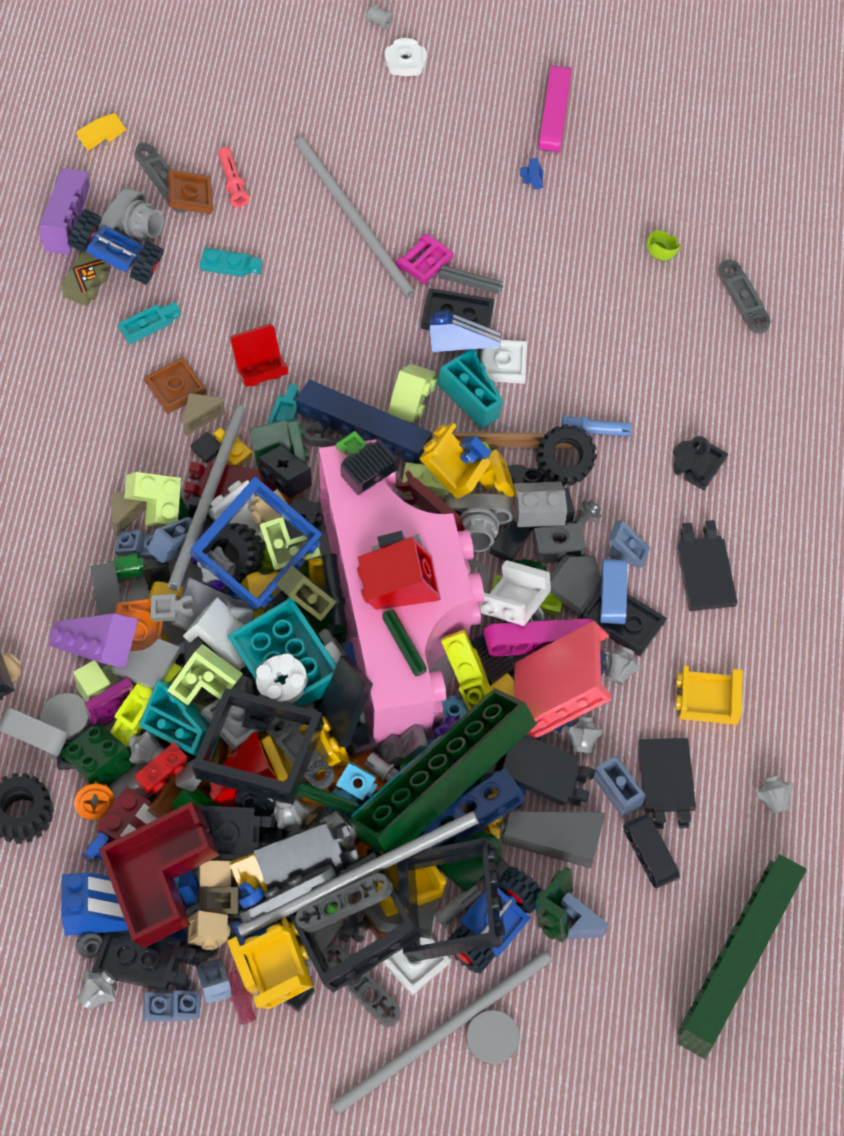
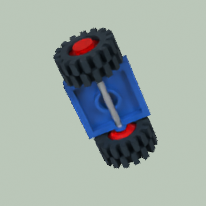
[67,209,164,285]
[447,866,542,974]

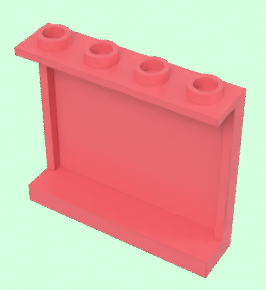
[514,621,611,738]

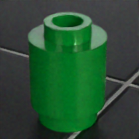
[109,553,145,581]

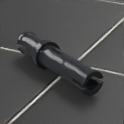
[321,553,347,628]

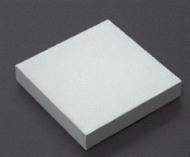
[481,340,527,384]
[382,938,452,996]

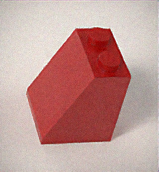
[357,537,441,610]
[209,732,278,807]

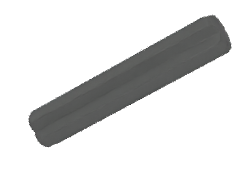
[439,265,503,294]

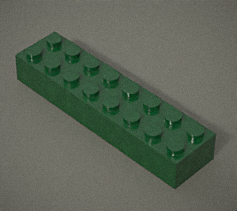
[349,688,537,855]
[677,854,807,1060]

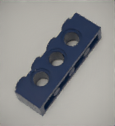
[423,768,526,848]

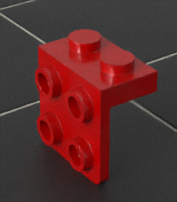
[230,324,289,387]

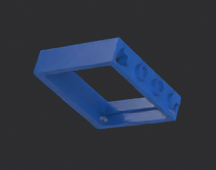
[189,477,322,611]

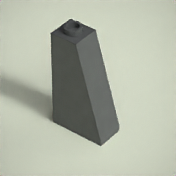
[90,562,122,665]
[500,812,606,869]

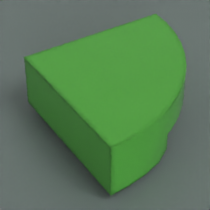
[336,431,367,456]

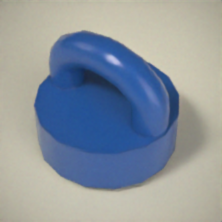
[238,882,264,909]

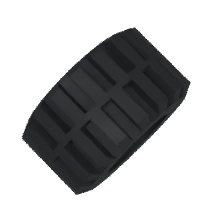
[536,424,597,486]
[203,523,265,583]
[0,773,54,844]

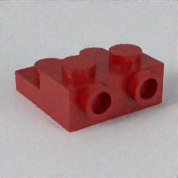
[134,743,187,795]

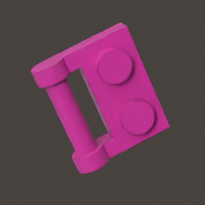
[395,234,454,285]

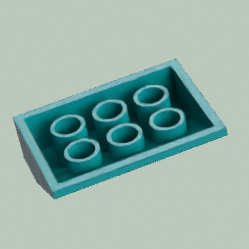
[227,598,336,706]

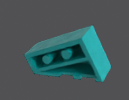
[437,349,503,429]
[138,679,220,758]

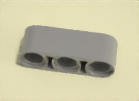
[0,707,69,756]

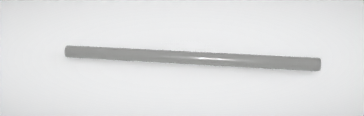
[295,137,415,298]
[168,405,246,591]
[237,811,479,937]
[331,951,552,1115]

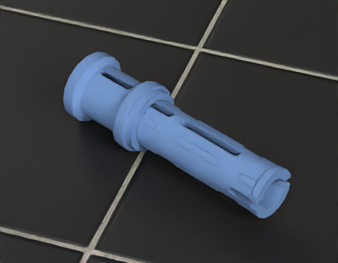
[561,414,632,437]

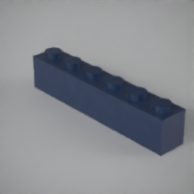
[296,379,432,464]

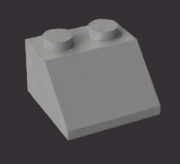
[514,482,567,527]

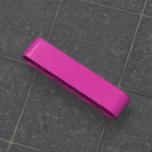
[539,65,572,152]
[483,619,601,656]

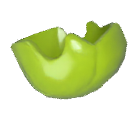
[646,230,682,261]

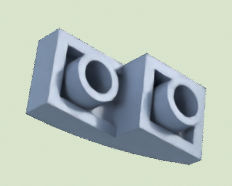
[114,530,156,559]
[143,990,200,1021]

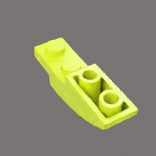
[441,629,491,711]
[110,662,183,751]

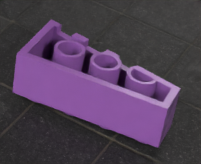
[39,168,90,255]
[48,613,138,668]

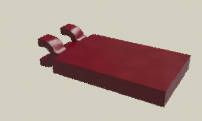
[184,462,275,500]
[395,470,465,531]

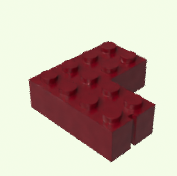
[99,802,220,948]

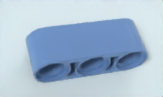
[600,559,627,624]

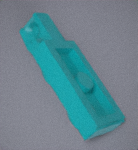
[199,247,263,277]
[117,302,181,345]
[267,384,300,424]

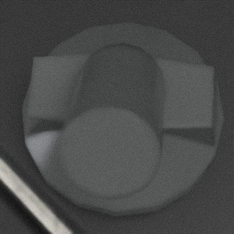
[573,500,602,526]
[76,933,102,958]

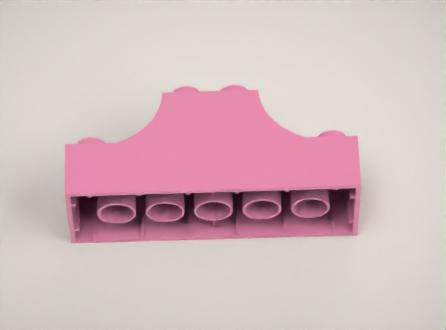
[319,440,484,752]

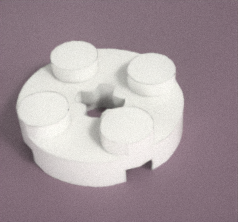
[385,38,427,76]
[256,654,308,703]

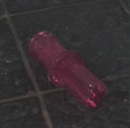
[227,970,256,1024]

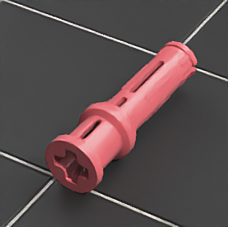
[218,147,250,207]

